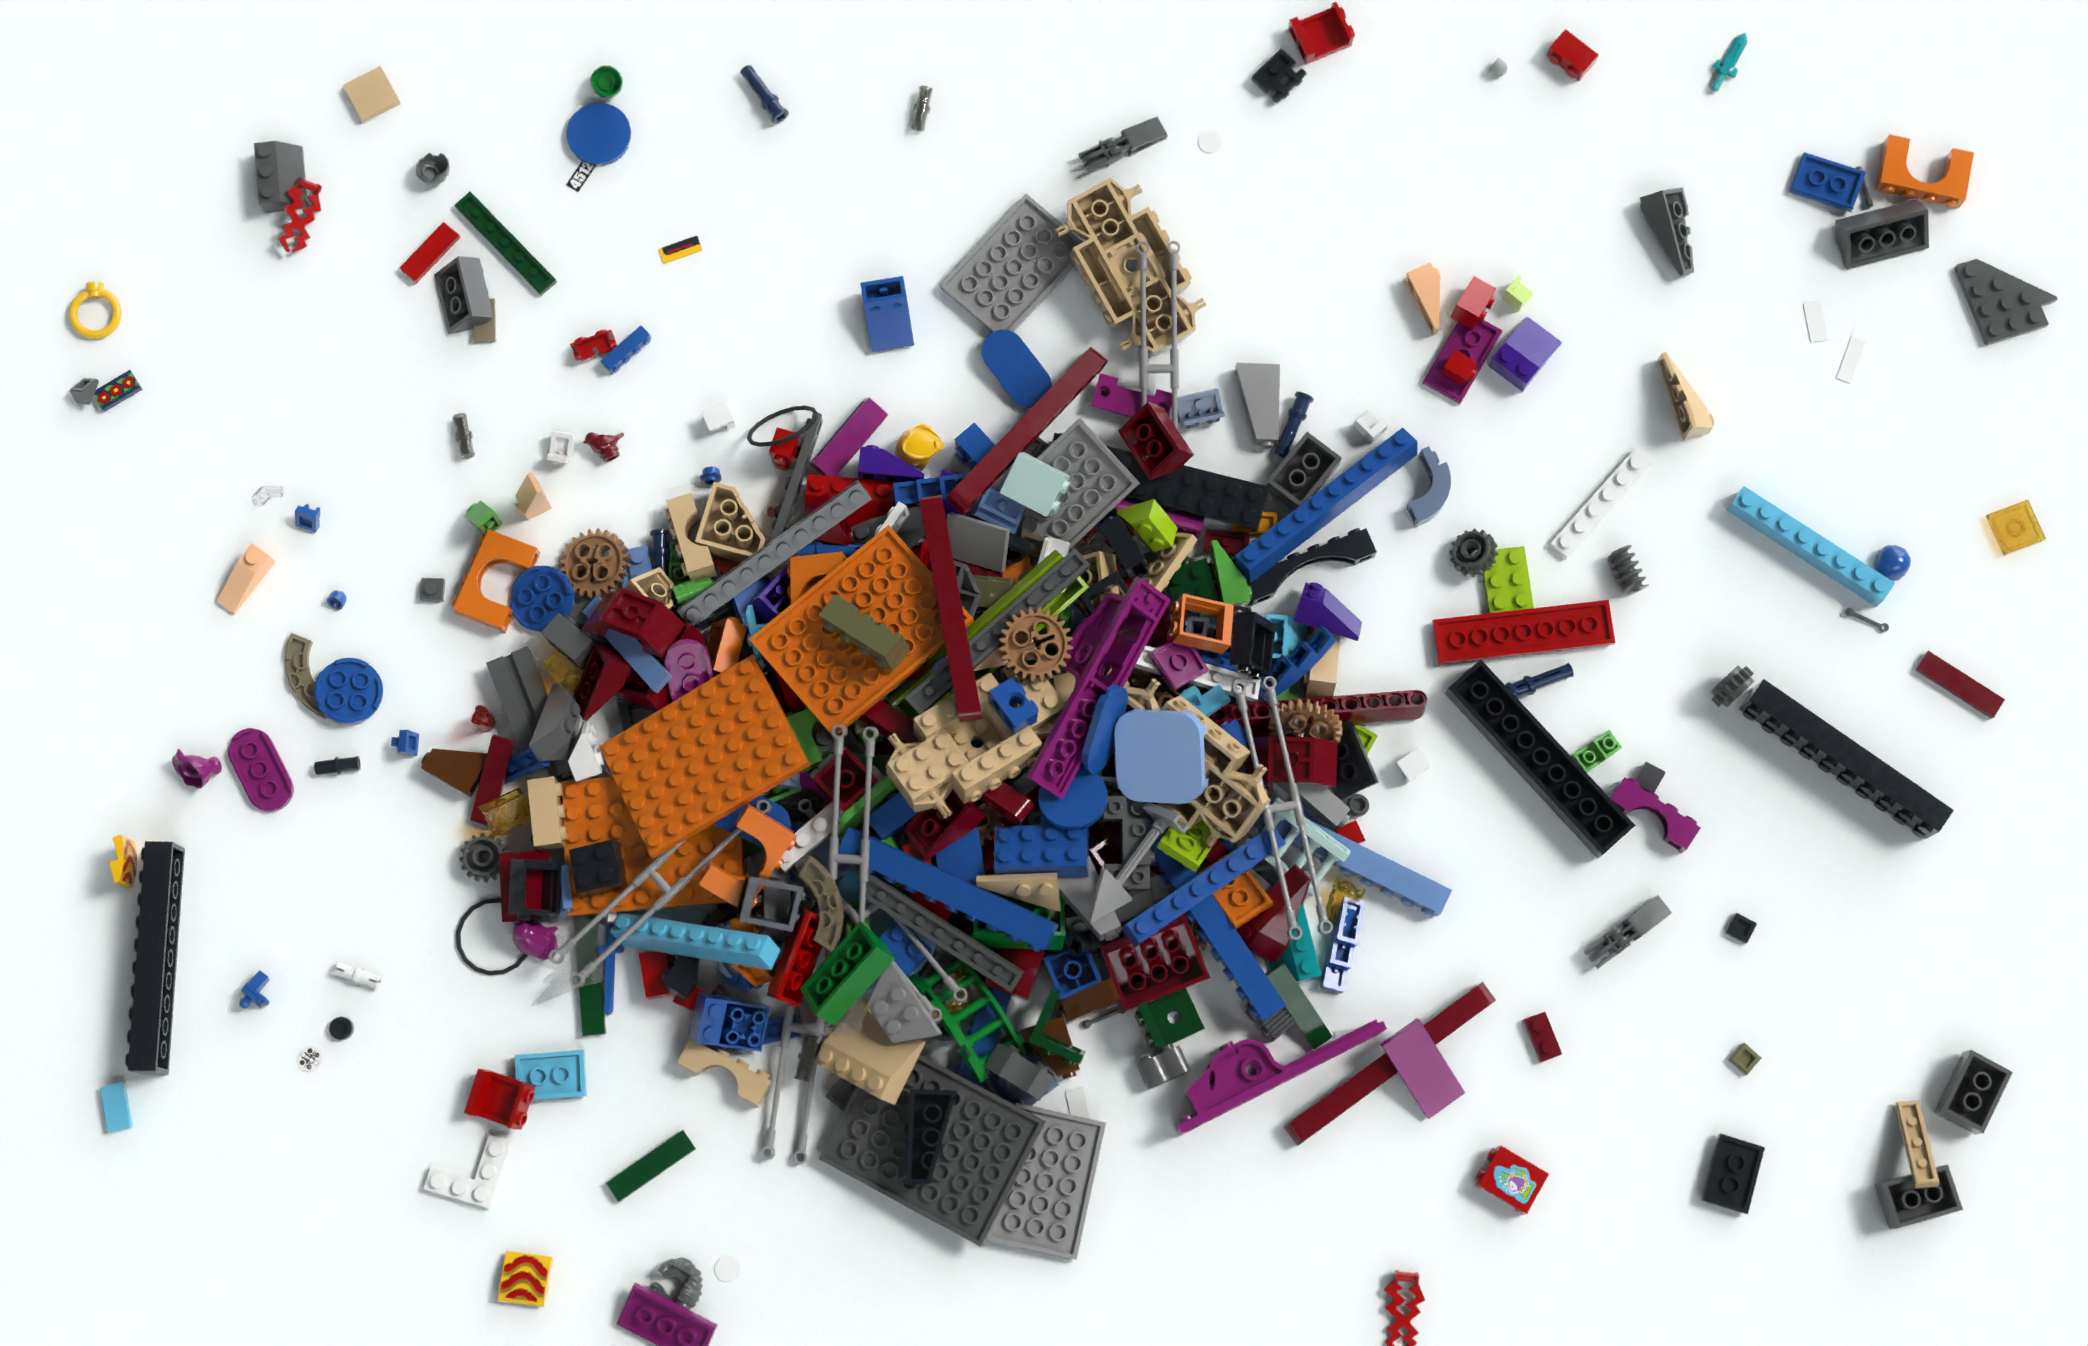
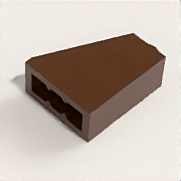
[421,748,487,798]
[1058,978,1120,1024]
[1020,1017,1080,1080]

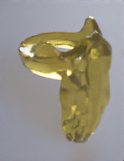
[1326,877,1365,925]
[945,970,974,1013]

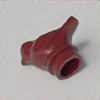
[583,432,624,462]

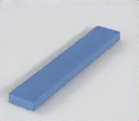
[582,595,673,693]

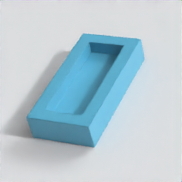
[100,1082,133,1133]

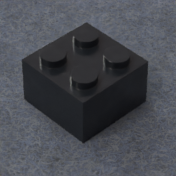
[569,839,628,898]

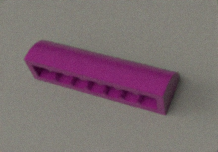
[809,397,888,476]
[1114,498,1205,542]

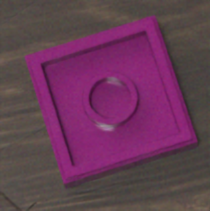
[1148,640,1209,692]

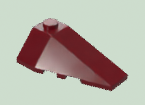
[1236,864,1311,963]

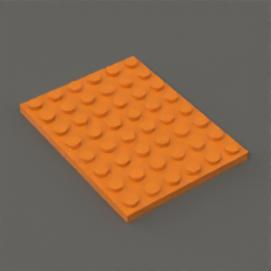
[749,525,975,738]
[599,654,811,859]
[562,777,745,917]

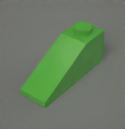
[1208,540,1252,605]

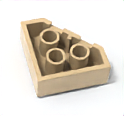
[695,482,766,563]

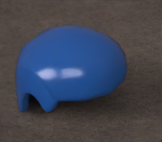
[1875,545,1911,581]

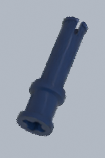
[740,65,789,124]
[1274,391,1314,458]
[650,529,670,577]
[1505,663,1574,698]

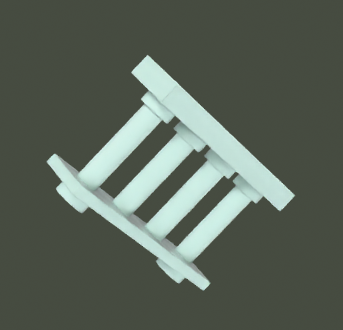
[1244,797,1351,897]

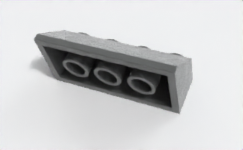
[1835,199,1929,269]

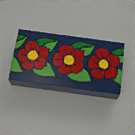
[94,370,143,412]

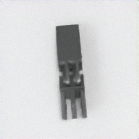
[1078,116,1168,173]
[1584,895,1672,969]

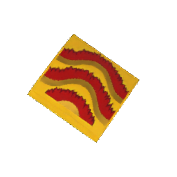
[109,835,137,889]
[498,1251,553,1307]

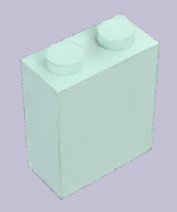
[1000,452,1070,517]

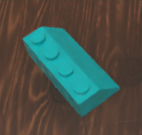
[1268,905,1322,983]

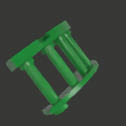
[908,954,1026,1083]

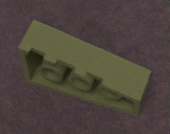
[819,594,910,672]

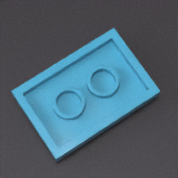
[515,1050,587,1101]

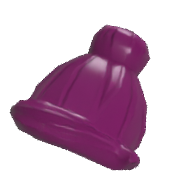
[172,749,222,789]
[512,920,558,960]

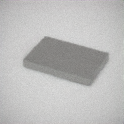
[947,512,1010,573]

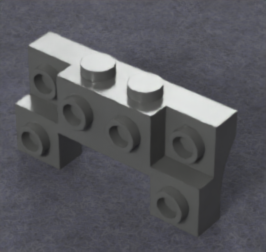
[1102,796,1155,891]

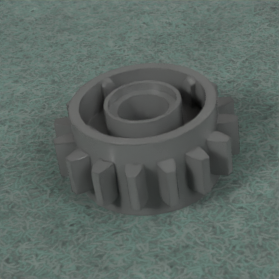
[1449,529,1499,577]
[1711,665,1754,708]
[459,833,508,883]

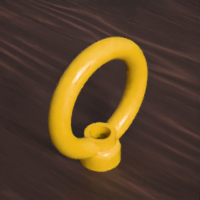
[69,282,122,339]

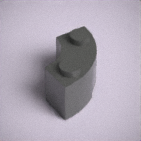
[984,1043,1054,1101]

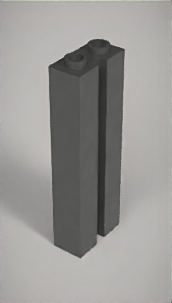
[486,646,574,781]

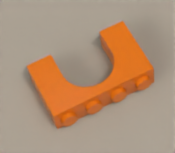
[1875,134,1974,208]
[452,529,540,633]
[787,552,847,604]
[697,803,796,909]

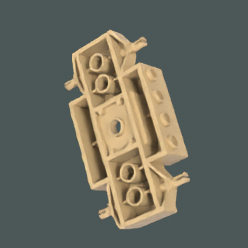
[1055,178,1206,356]
[886,666,1065,818]
[1112,679,1271,847]

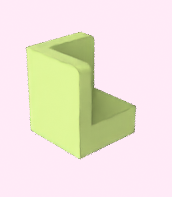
[1502,275,1533,312]

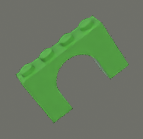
[785,706,884,774]

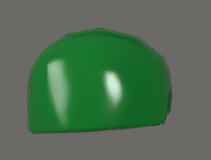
[590,66,623,98]

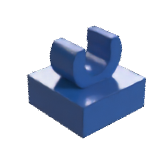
[295,504,320,532]
[391,730,419,756]

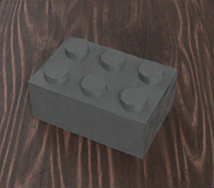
[1265,432,1342,510]
[1934,1050,2013,1135]
[1874,1164,1963,1229]

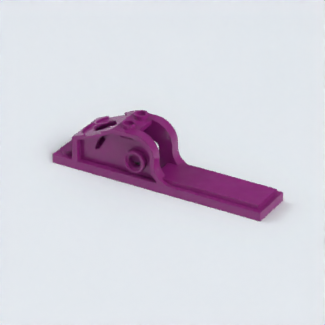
[1026,576,1171,799]
[1176,1019,1387,1136]

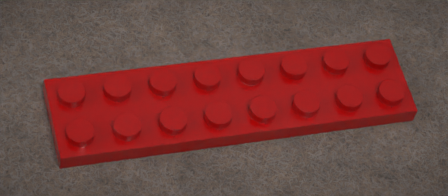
[1432,600,1616,665]

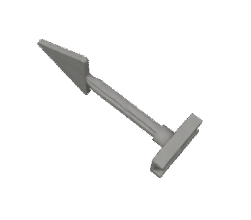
[1088,802,1189,923]

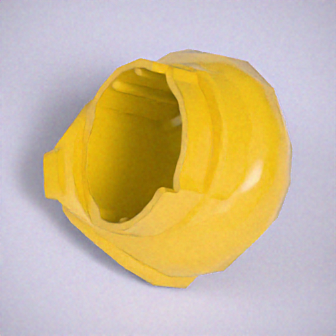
[895,424,944,471]

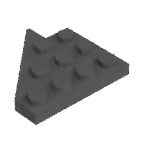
[1954,259,2058,346]

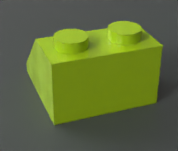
[1117,499,1178,552]

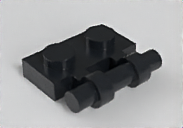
[1251,49,1307,103]

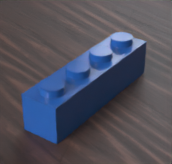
[601,325,652,374]

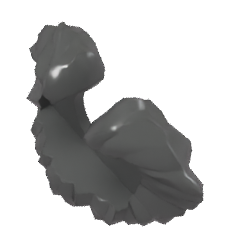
[648,1257,703,1310]

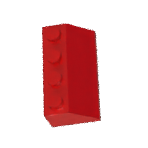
[804,474,896,527]
[766,909,823,1008]

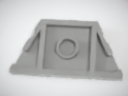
[867,960,942,1043]

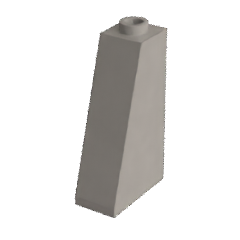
[1235,363,1280,449]
[1276,783,1350,830]
[1058,856,1121,941]

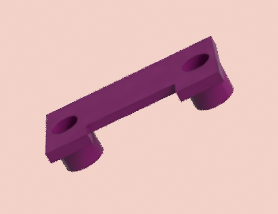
[1091,373,1172,418]

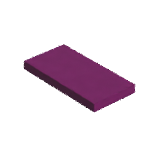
[1422,320,1503,404]
[1380,1018,1465,1119]
[616,1282,718,1346]

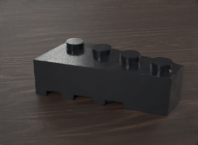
[906,1089,957,1184]

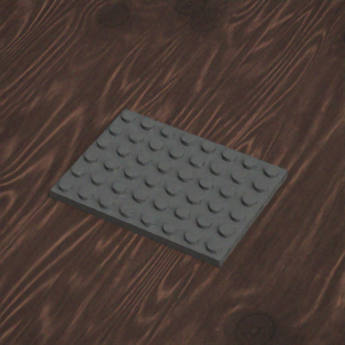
[819,1055,1046,1247]

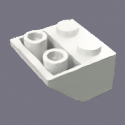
[568,719,605,782]

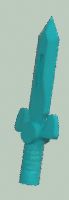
[1710,32,1748,92]

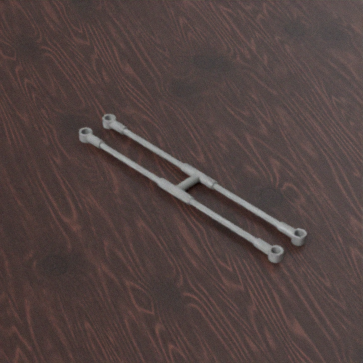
[1136,241,1180,430]
[1231,676,1333,941]
[825,724,879,960]
[798,799,968,1023]
[549,800,771,987]
[761,895,825,1164]

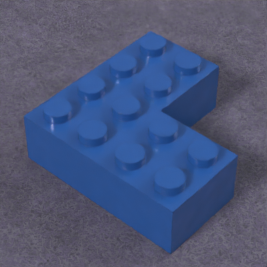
[994,812,1089,878]

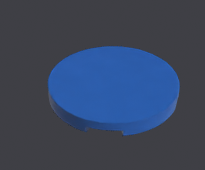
[567,103,632,166]
[510,565,574,632]
[314,658,383,724]
[1038,766,1108,830]

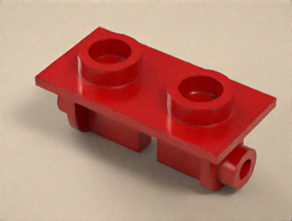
[570,330,617,362]

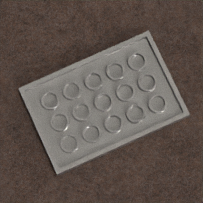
[940,194,1083,332]
[1016,418,1140,565]
[986,1103,1106,1260]

